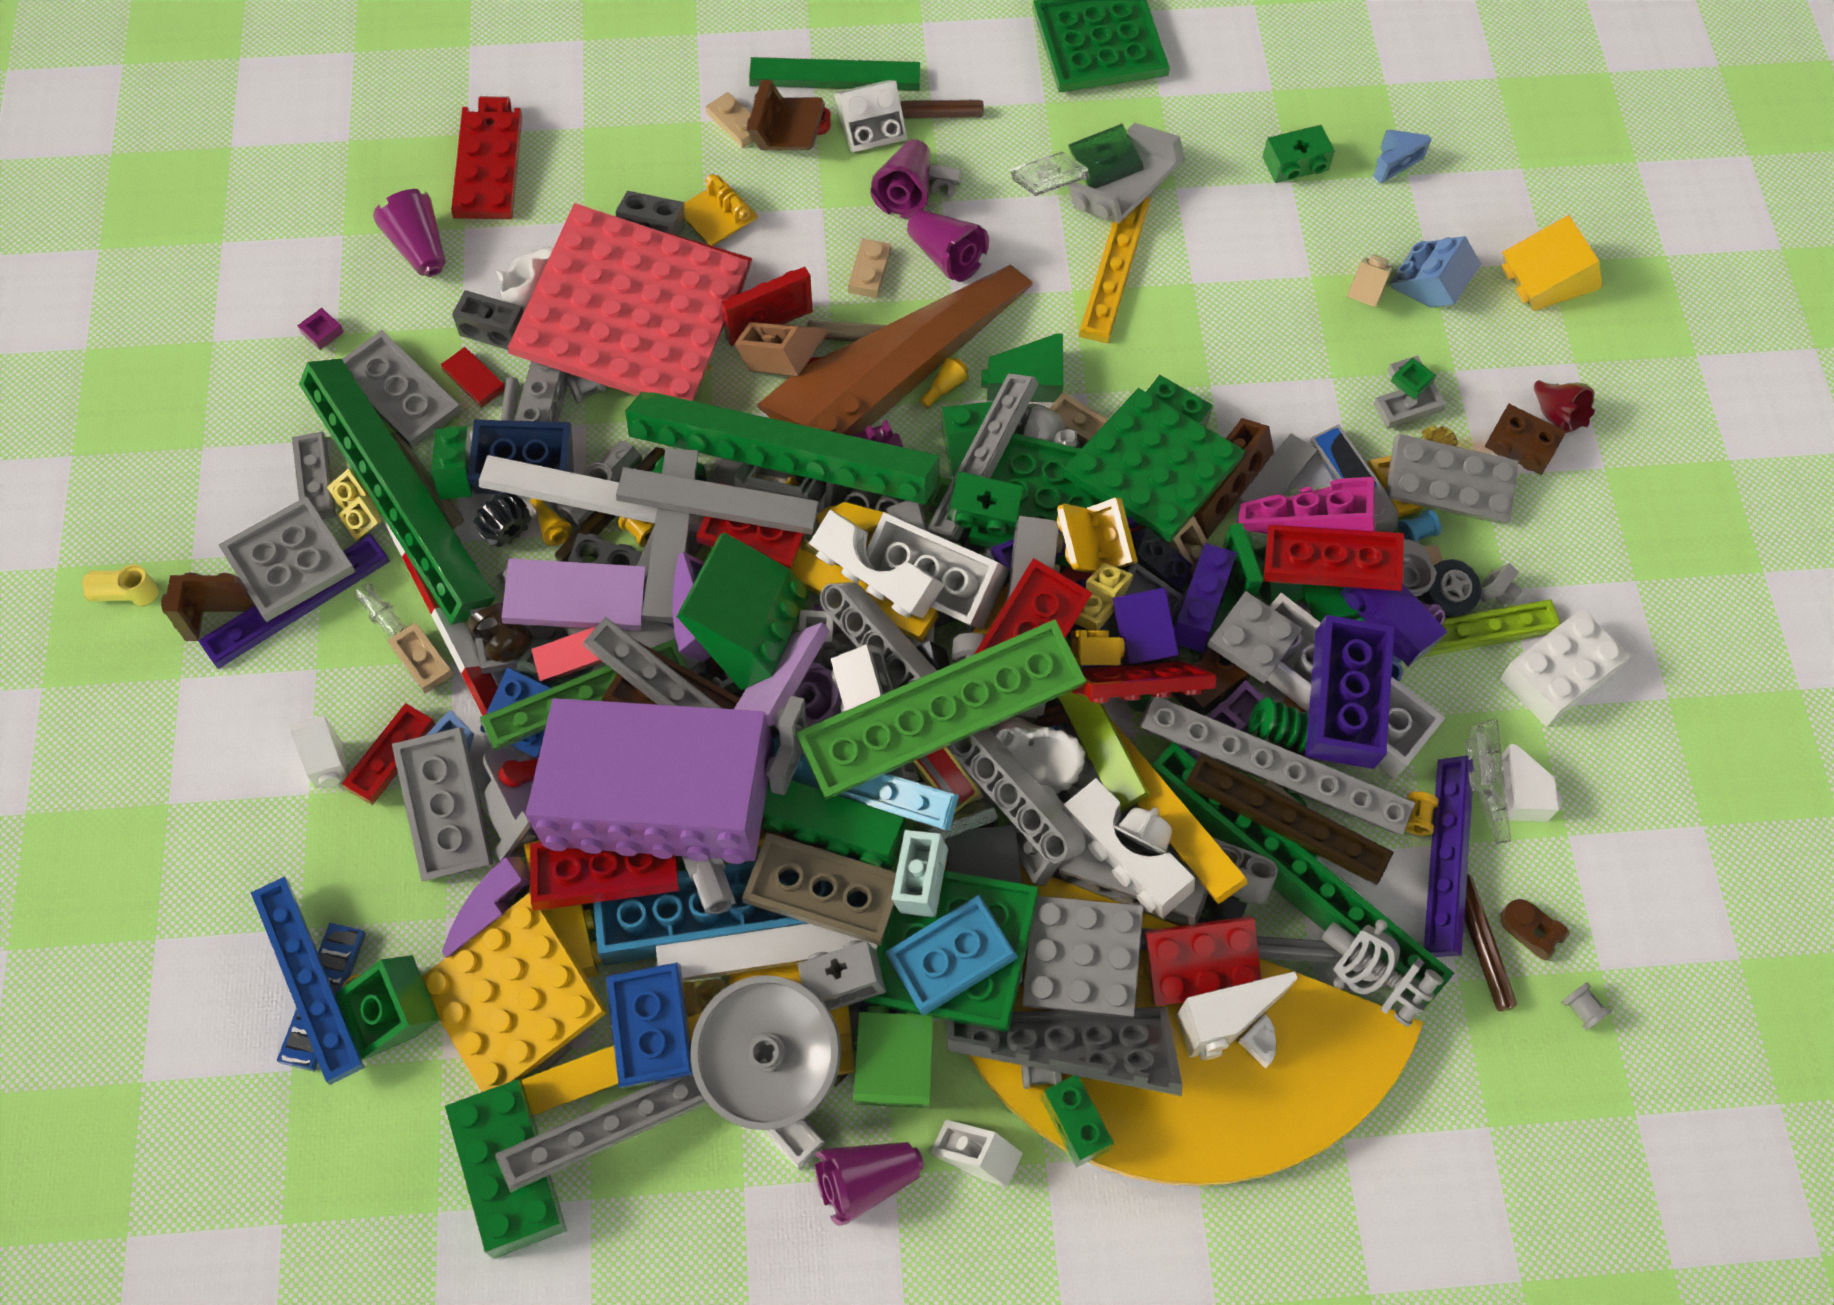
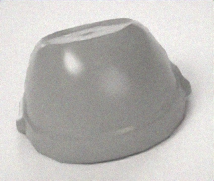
[1403,539,1437,597]

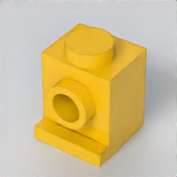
[1070,630,1125,665]

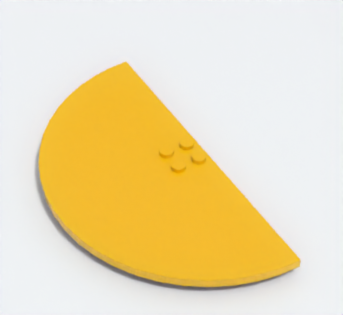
[944,859,1424,1186]

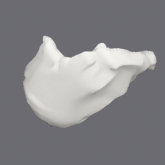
[495,246,553,312]
[993,716,1085,793]

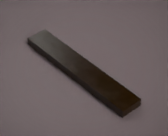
[1185,753,1394,885]

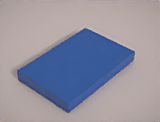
[606,962,693,1089]

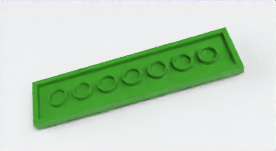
[796,620,1086,800]

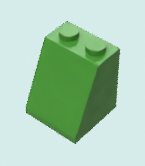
[854,1006,933,1108]

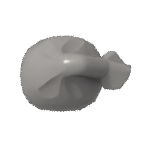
[1014,404,1079,448]

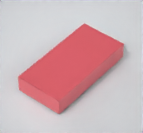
[531,627,603,683]

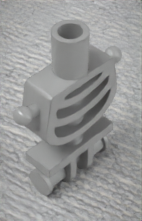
[1321,919,1443,1027]

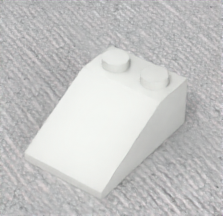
[1176,971,1298,1060]

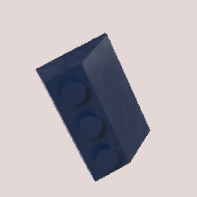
[467,419,574,495]

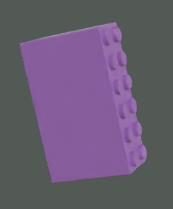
[525,698,774,864]

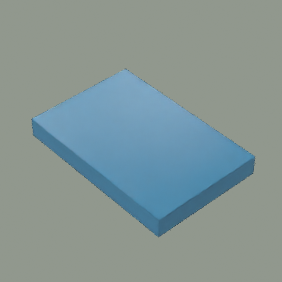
[885,895,1018,1016]

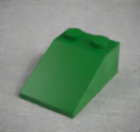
[941,401,994,479]

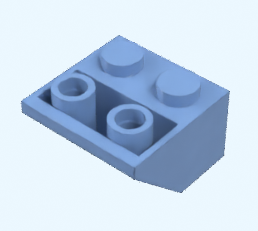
[1389,236,1481,307]

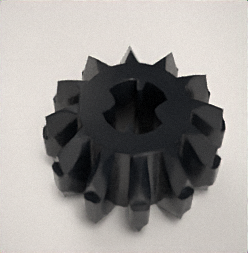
[473,493,532,547]

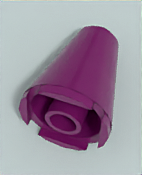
[870,139,931,218]
[373,189,446,277]
[907,210,989,282]
[814,1142,923,1226]

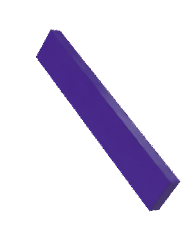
[198,534,390,669]
[1424,755,1475,957]

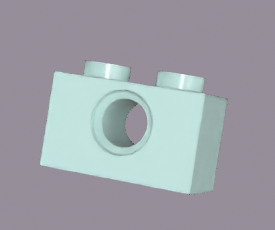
[891,830,948,917]

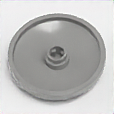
[691,975,841,1130]

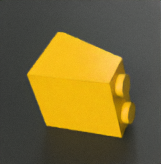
[1501,215,1602,311]

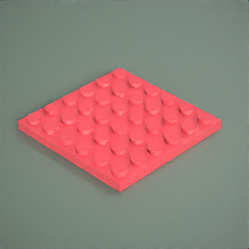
[508,203,748,401]

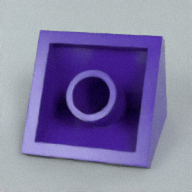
[1113,587,1181,665]

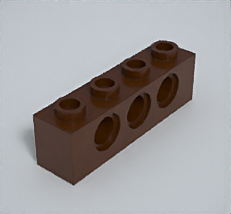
[1194,418,1274,539]

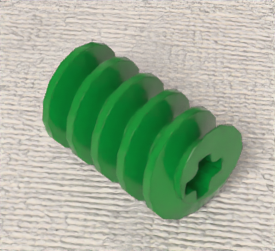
[1247,697,1313,760]

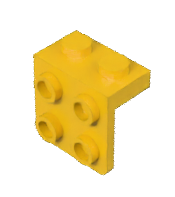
[1057,497,1138,573]

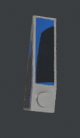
[1310,424,1398,532]

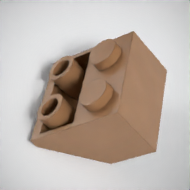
[735,322,828,376]

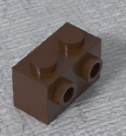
[1484,403,1567,475]
[1171,648,1250,716]

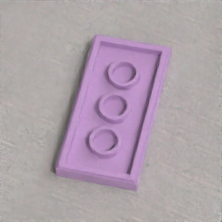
[502,558,645,631]
[734,622,830,726]

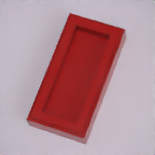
[441,347,505,408]

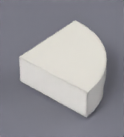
[1238,1014,1276,1069]

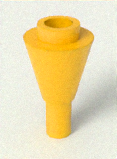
[920,358,969,409]
[530,498,573,546]

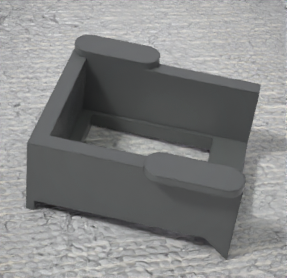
[734,461,827,504]

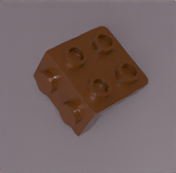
[746,80,825,150]
[161,572,255,641]

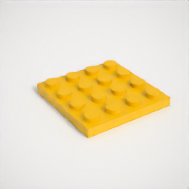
[422,893,608,1092]

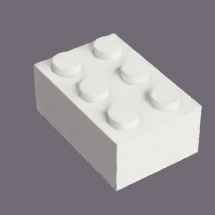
[1499,608,1630,727]

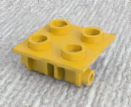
[684,174,759,246]

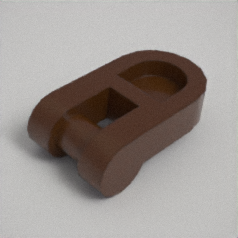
[1501,899,1570,961]

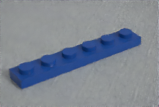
[250,876,365,1085]

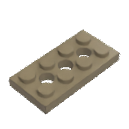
[742,833,896,946]

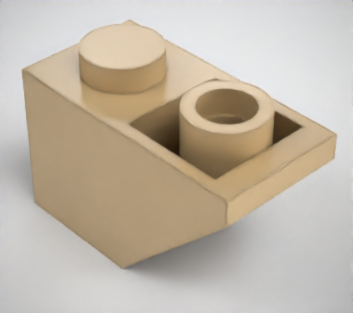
[1347,254,1393,307]

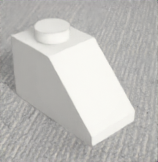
[289,715,349,788]
[1500,744,1562,822]
[930,1120,1023,1187]

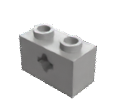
[798,940,886,1011]

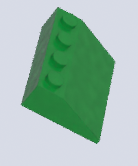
[676,532,810,690]

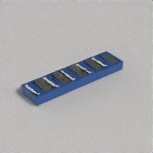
[276,923,366,1072]

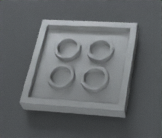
[218,496,355,622]
[1022,896,1144,1018]

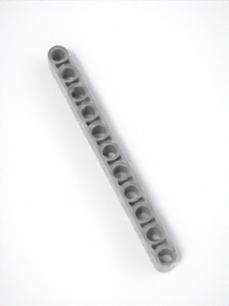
[820,582,1086,863]

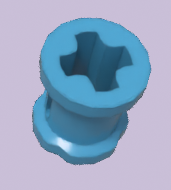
[1398,509,1442,542]

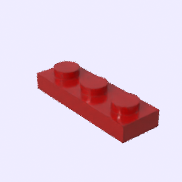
[342,703,435,805]

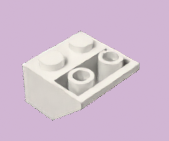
[834,80,908,153]

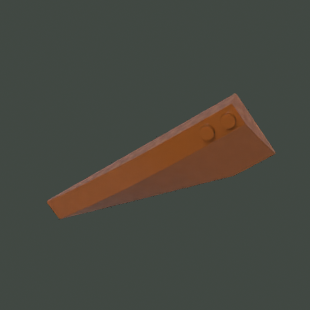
[758,264,1033,436]

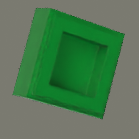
[1390,357,1437,400]

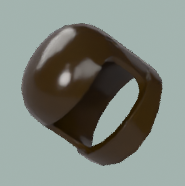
[467,603,531,663]

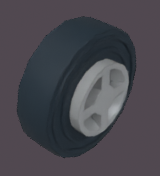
[1422,559,1482,618]

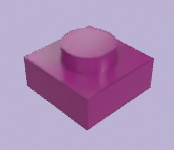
[297,308,344,350]

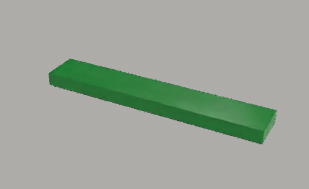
[749,57,920,91]

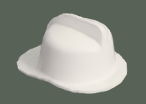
[1112,807,1172,856]

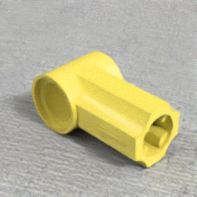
[82,564,159,606]

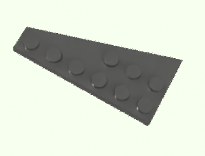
[946,1007,1182,1096]

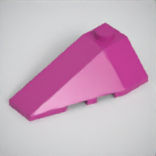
[1238,477,1376,534]

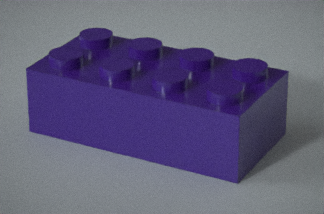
[1305,615,1394,769]

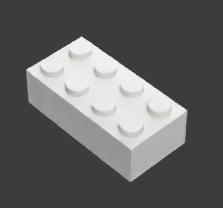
[866,512,1010,630]

